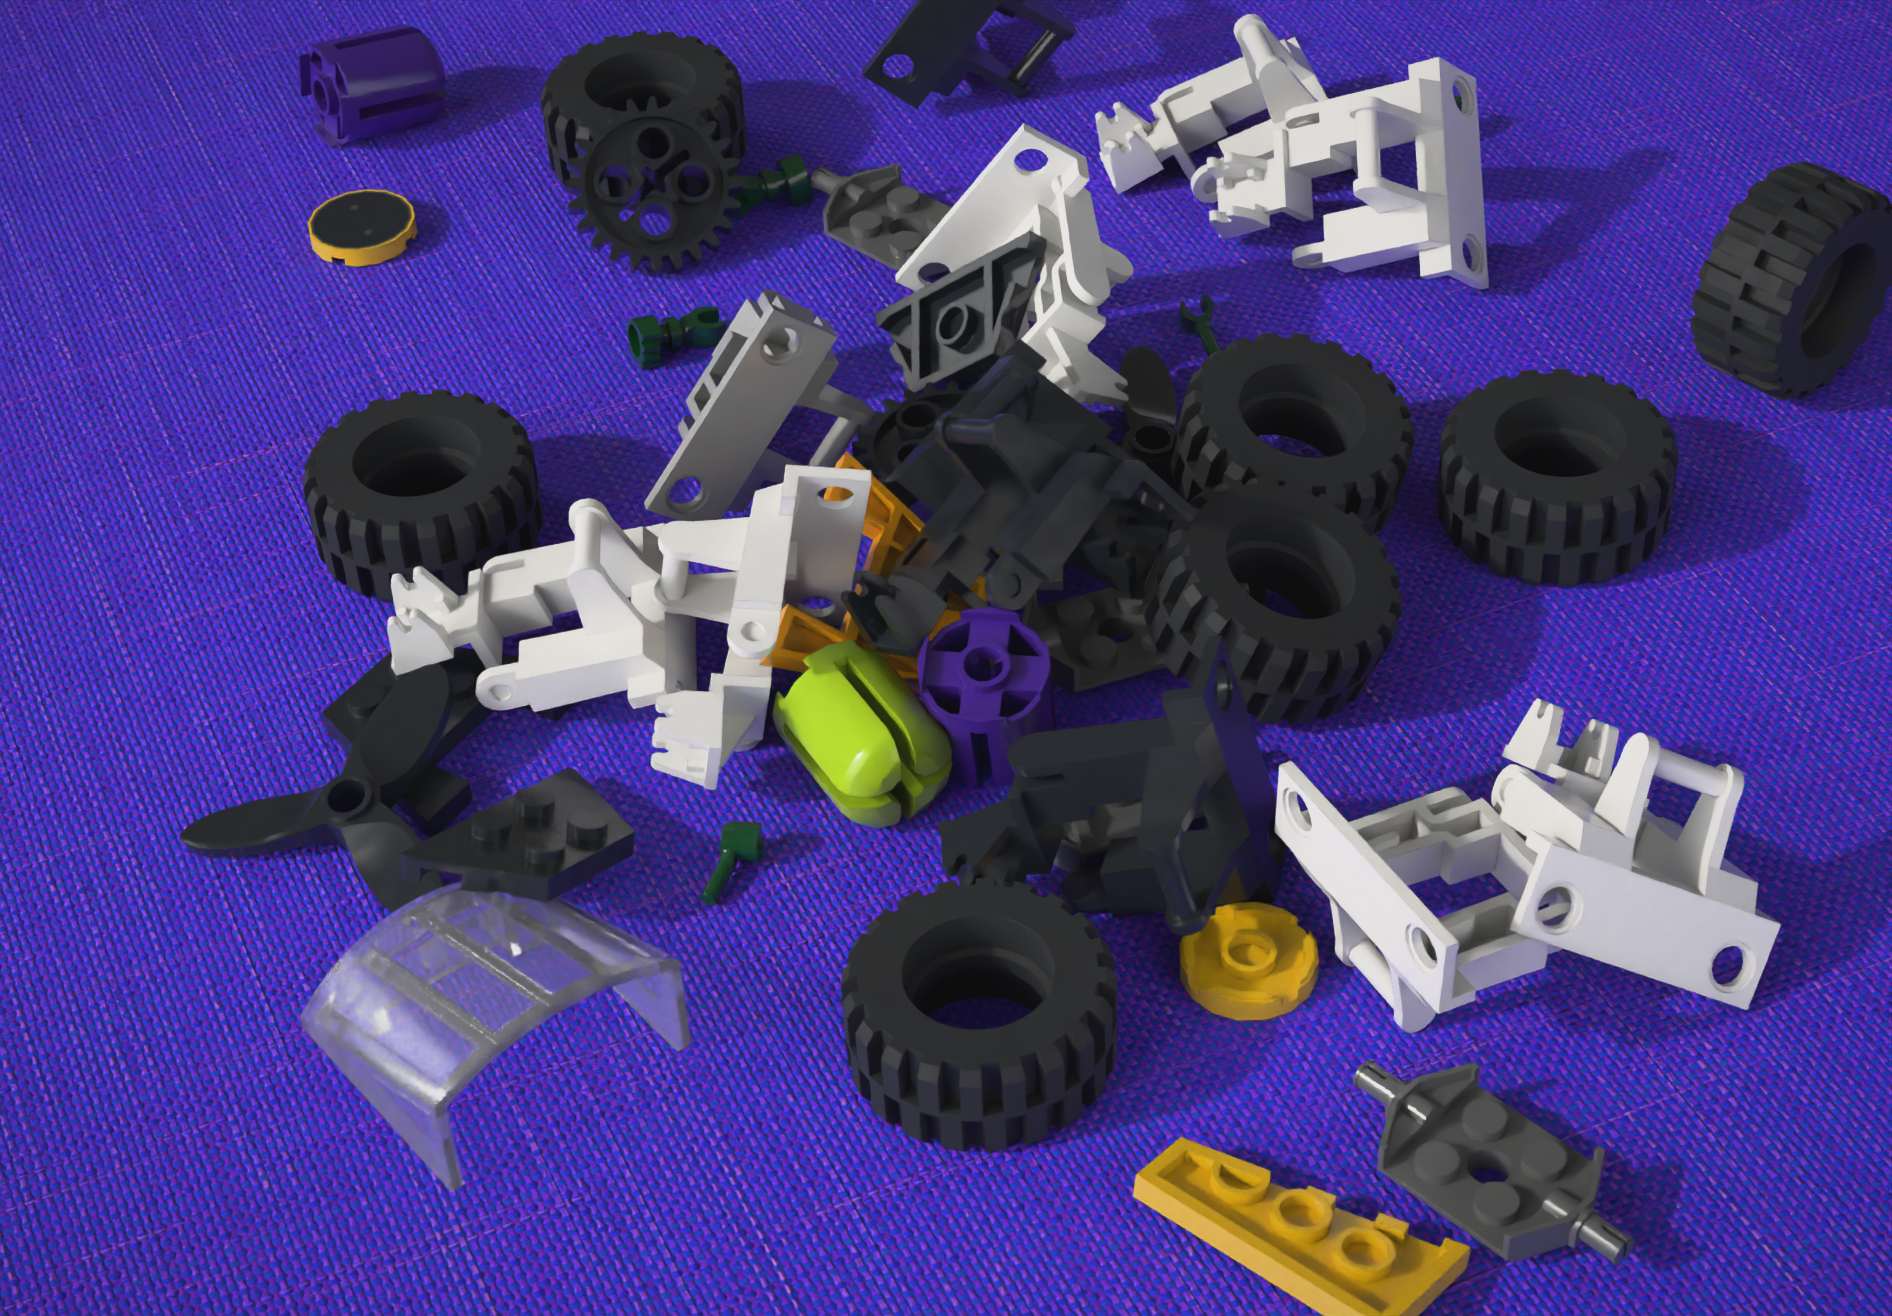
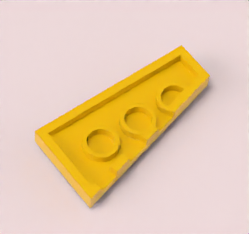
[1133,1137,1471,1316]

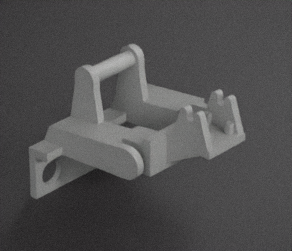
[644,289,875,521]

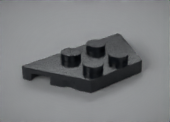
[875,231,1047,395]
[399,767,635,903]

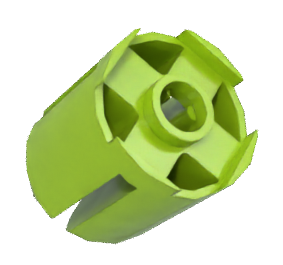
[772,640,953,829]

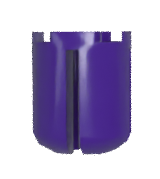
[298,24,446,147]
[917,607,1056,787]

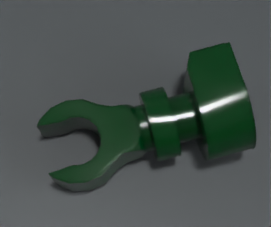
[724,153,813,218]
[627,306,727,370]

